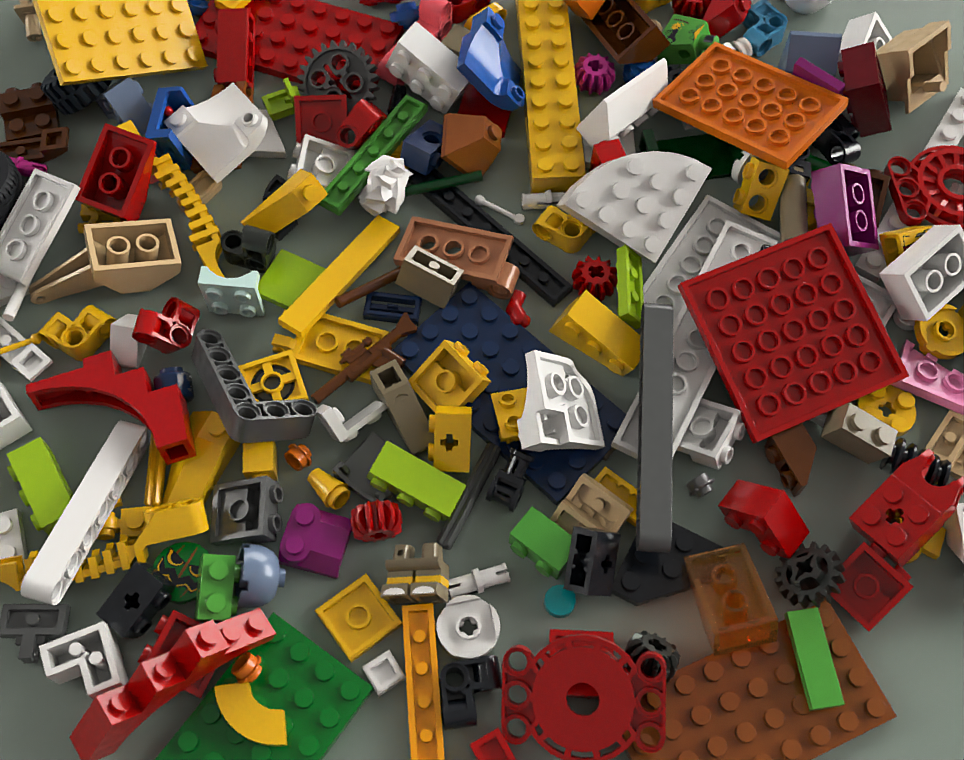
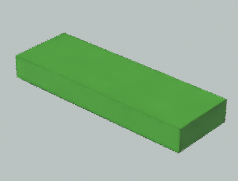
[784,607,845,711]

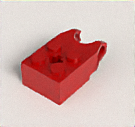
[849,449,964,567]

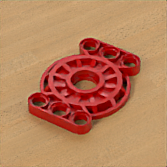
[883,145,964,231]
[501,634,666,760]

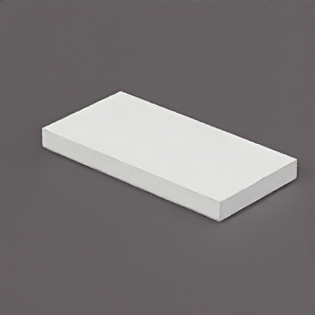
[0,168,81,286]

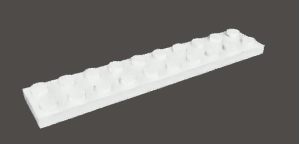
[611,220,778,459]

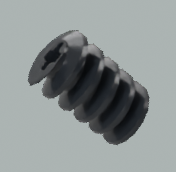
[879,438,952,487]

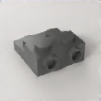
[209,475,284,546]

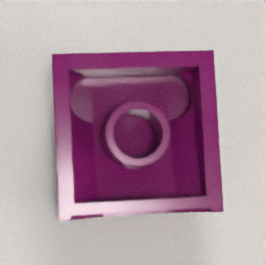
[278,503,352,579]

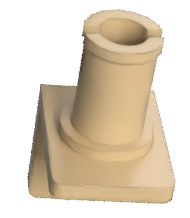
[13,0,43,42]

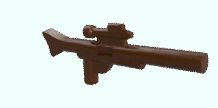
[310,312,417,405]

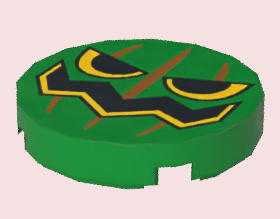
[153,541,209,605]

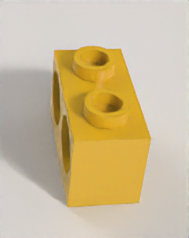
[733,156,790,221]

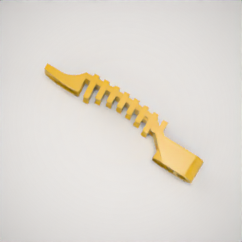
[116,120,224,277]
[0,498,209,591]

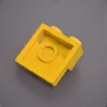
[408,340,491,413]

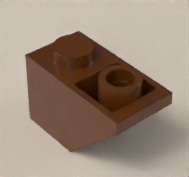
[764,423,817,497]

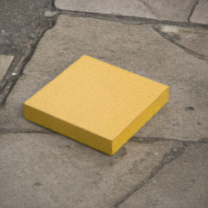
[314,573,403,663]

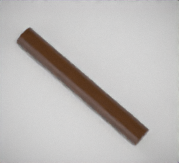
[335,266,401,308]

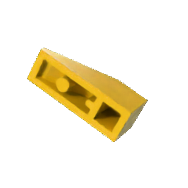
[241,169,328,233]

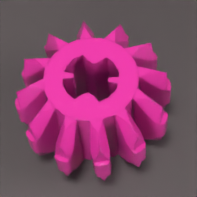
[574,52,616,96]

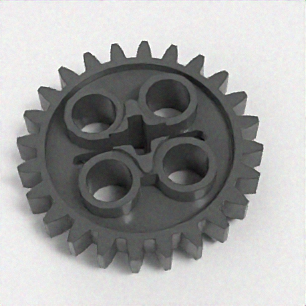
[297,40,380,115]

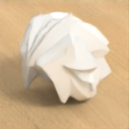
[358,155,413,216]

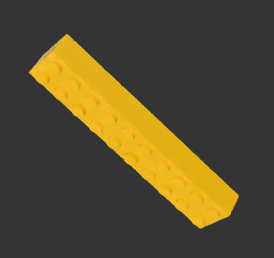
[515,0,586,193]

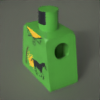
[657,14,719,65]

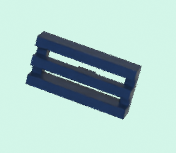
[363,291,423,326]

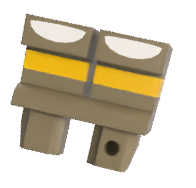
[381,542,449,605]

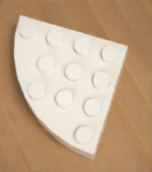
[556,151,712,263]

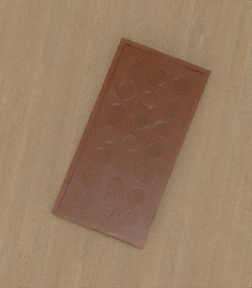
[624,600,897,760]

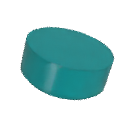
[544,585,576,618]

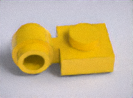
[96,506,152,540]

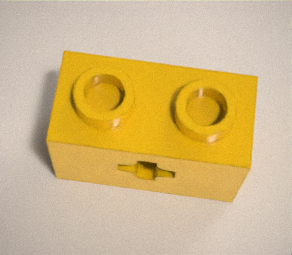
[428,405,472,473]

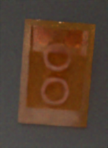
[684,543,778,656]

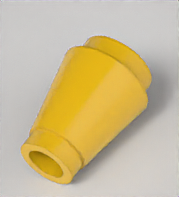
[307,468,351,510]

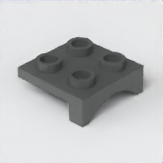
[332,431,399,502]

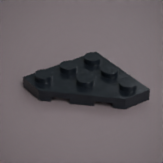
[612,522,732,606]

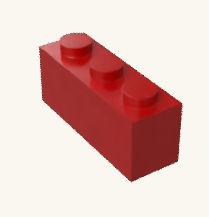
[213,8,255,91]

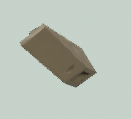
[369,359,434,456]

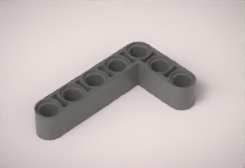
[191,329,317,443]

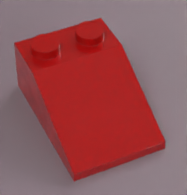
[75,123,157,221]

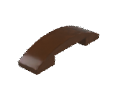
[0,126,70,164]

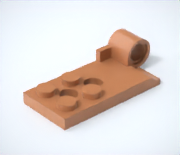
[393,216,520,300]

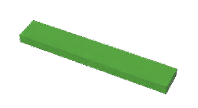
[318,94,428,216]

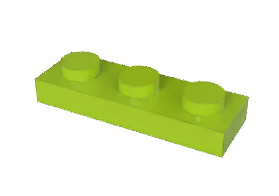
[616,244,644,329]

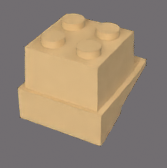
[876,20,951,114]

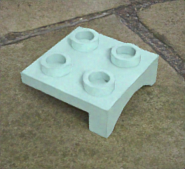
[198,266,265,317]

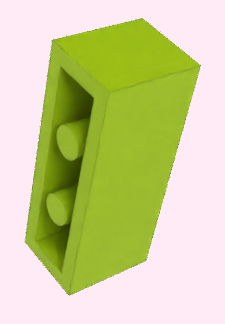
[6,437,73,535]
[366,441,467,522]

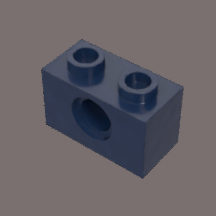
[400,119,444,176]

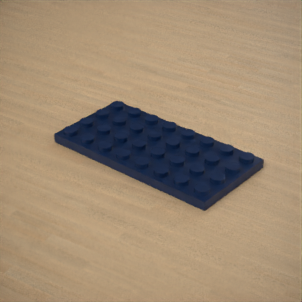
[392,282,626,506]

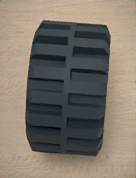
[40,68,112,115]

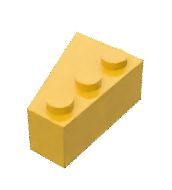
[549,290,640,377]

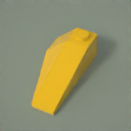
[162,411,240,538]

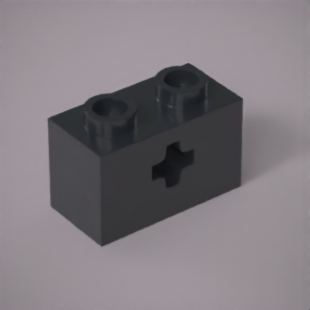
[563,526,621,596]
[96,562,177,638]

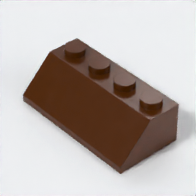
[581,0,670,64]

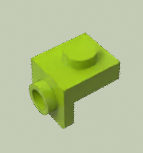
[261,78,301,121]

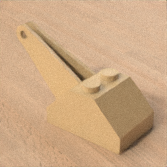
[29,218,182,304]

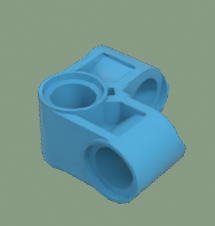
[742,0,788,57]

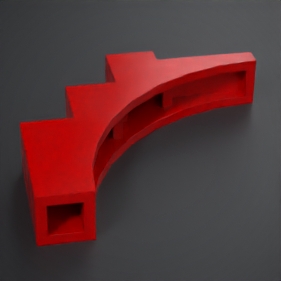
[26,350,197,465]
[69,608,276,760]

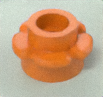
[284,443,312,471]
[231,652,262,684]

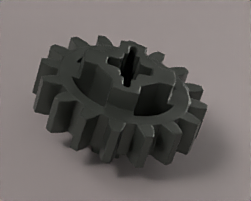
[774,541,845,609]

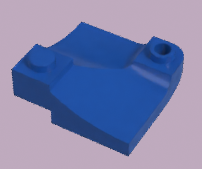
[457,6,525,111]

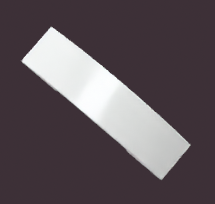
[0,317,53,382]

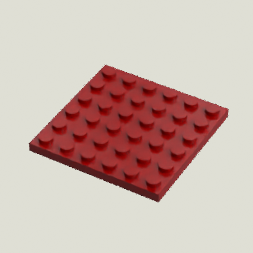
[677,223,909,444]

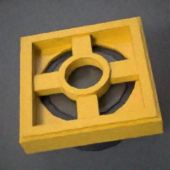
[238,349,309,401]

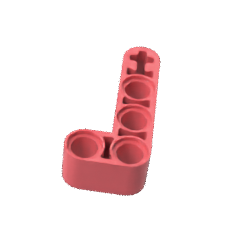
[376,0,452,86]

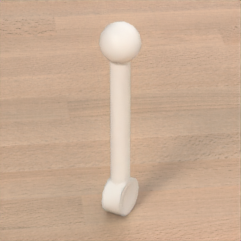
[474,195,525,225]

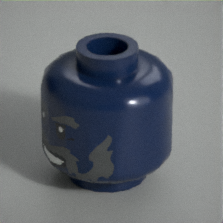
[153,367,194,403]

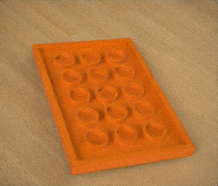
[653,42,849,170]

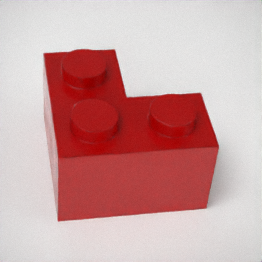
[718,479,810,559]

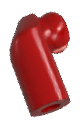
[505,290,531,328]

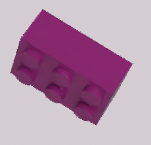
[811,163,879,256]

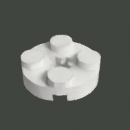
[437,595,500,660]

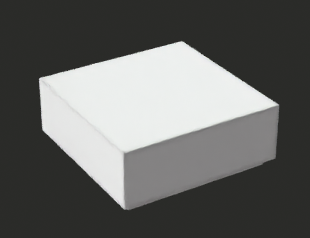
[362,650,406,696]

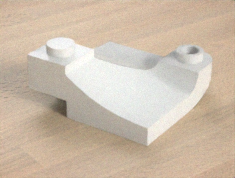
[164,83,268,184]
[517,350,605,452]

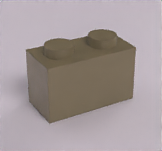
[395,245,464,309]
[820,402,898,464]

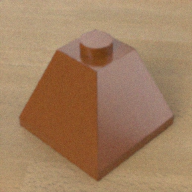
[441,113,502,183]

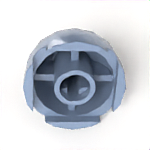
[235,543,286,608]

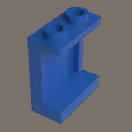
[145,86,195,171]

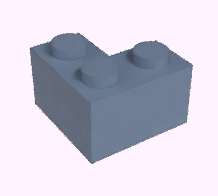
[95,77,153,136]

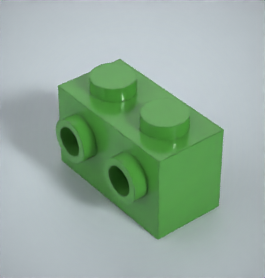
[194,554,241,623]

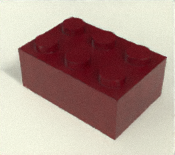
[838,41,892,138]

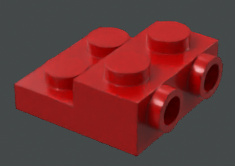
[830,542,914,632]
[137,609,216,699]

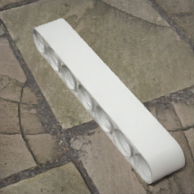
[21,420,151,605]

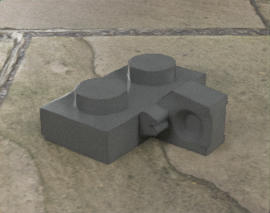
[0,604,71,664]

